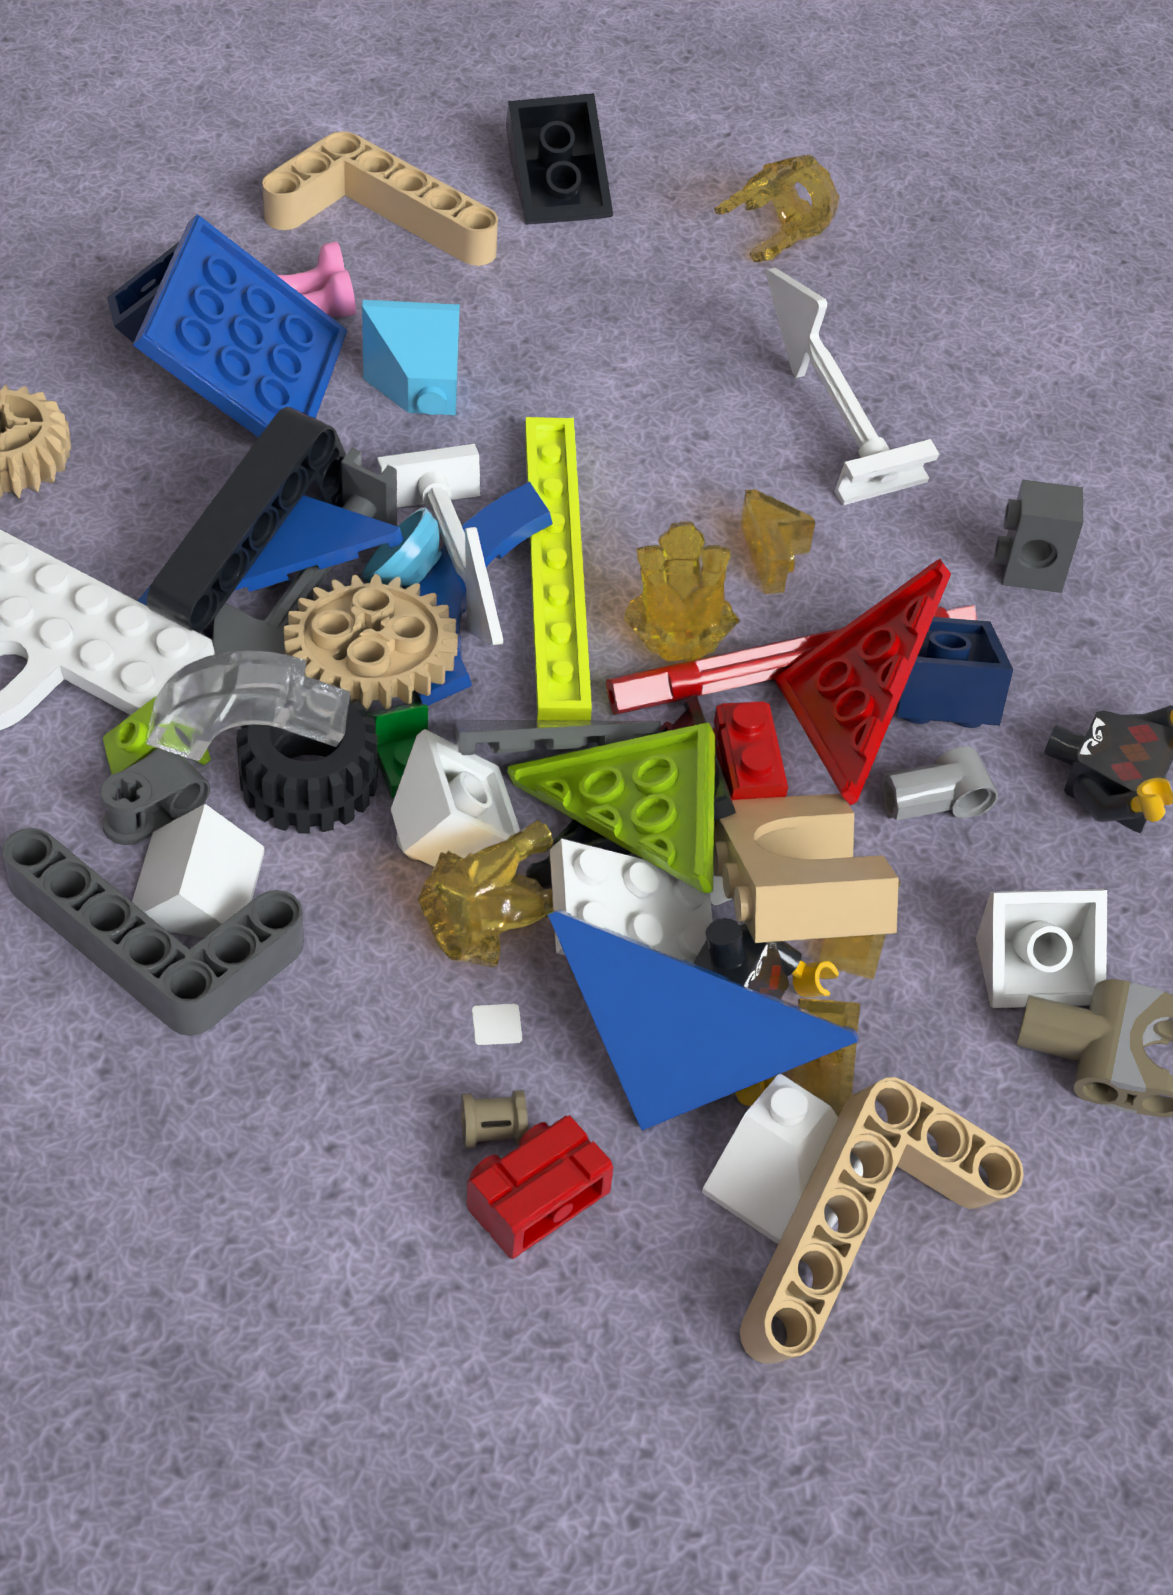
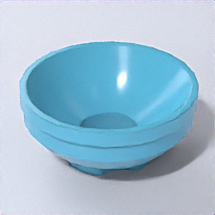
[362,508,442,588]

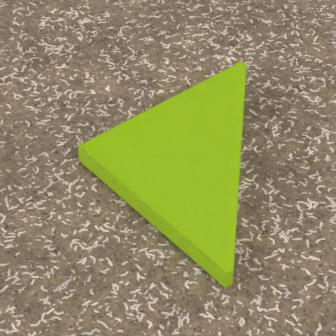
[507,723,715,894]

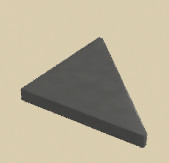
[454,720,661,755]

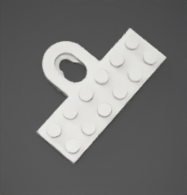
[0,530,215,730]

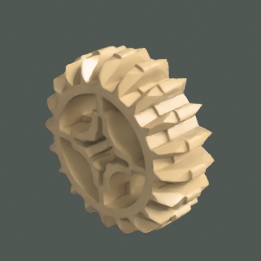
[0,384,71,499]

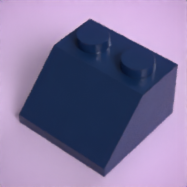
[895,617,1013,728]

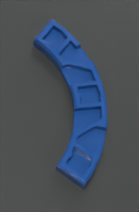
[417,482,553,706]

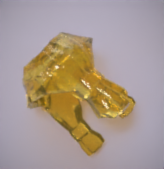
[714,154,840,262]
[624,521,740,662]
[418,820,554,968]

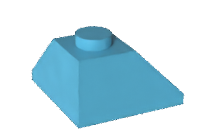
[362,300,460,415]

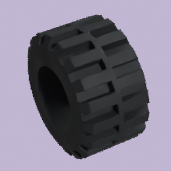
[236,685,378,834]

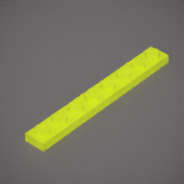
[525,417,592,720]

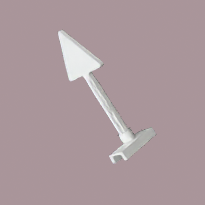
[766,268,939,505]
[377,444,503,645]

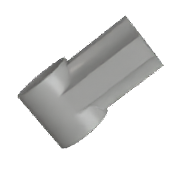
[880,746,998,821]

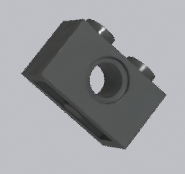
[994,479,1083,593]

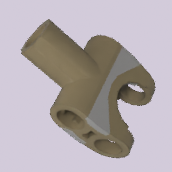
[1016,979,1173,1118]

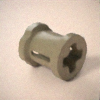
[460,1090,528,1149]

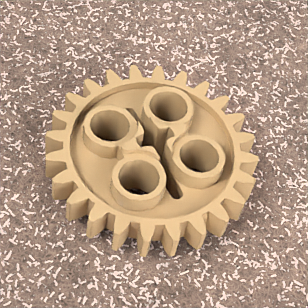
[284,574,458,710]

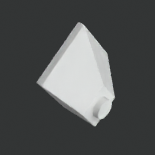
[391,729,527,869]
[702,1074,863,1262]

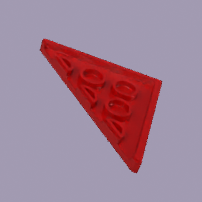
[774,558,951,806]

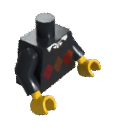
[1044,705,1173,834]
[693,918,839,1106]

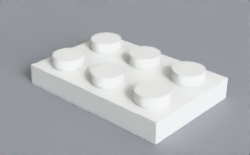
[550,839,713,963]

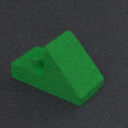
[367,702,428,798]

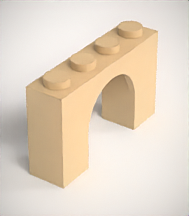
[713,793,899,943]

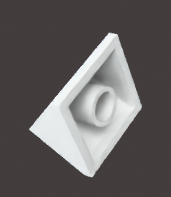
[132,804,265,937]
[976,889,1107,1008]

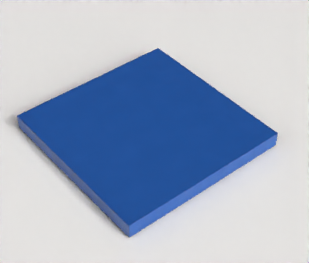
[133,214,348,438]

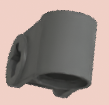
[100,746,211,845]

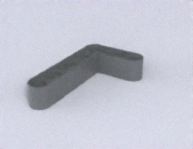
[2,828,304,1036]

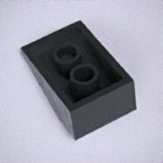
[506,93,613,225]

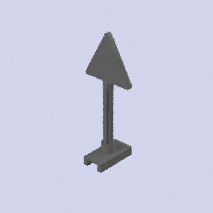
[210,447,397,714]

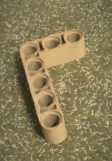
[262,131,498,266]
[740,1077,1024,1364]

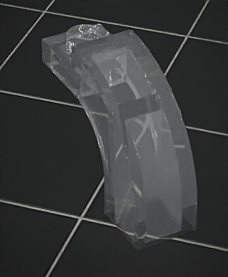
[146,651,350,761]

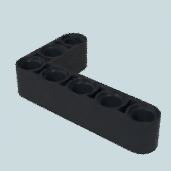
[147,407,346,633]

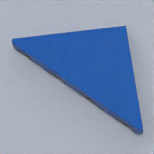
[137,495,404,606]
[548,909,859,1130]

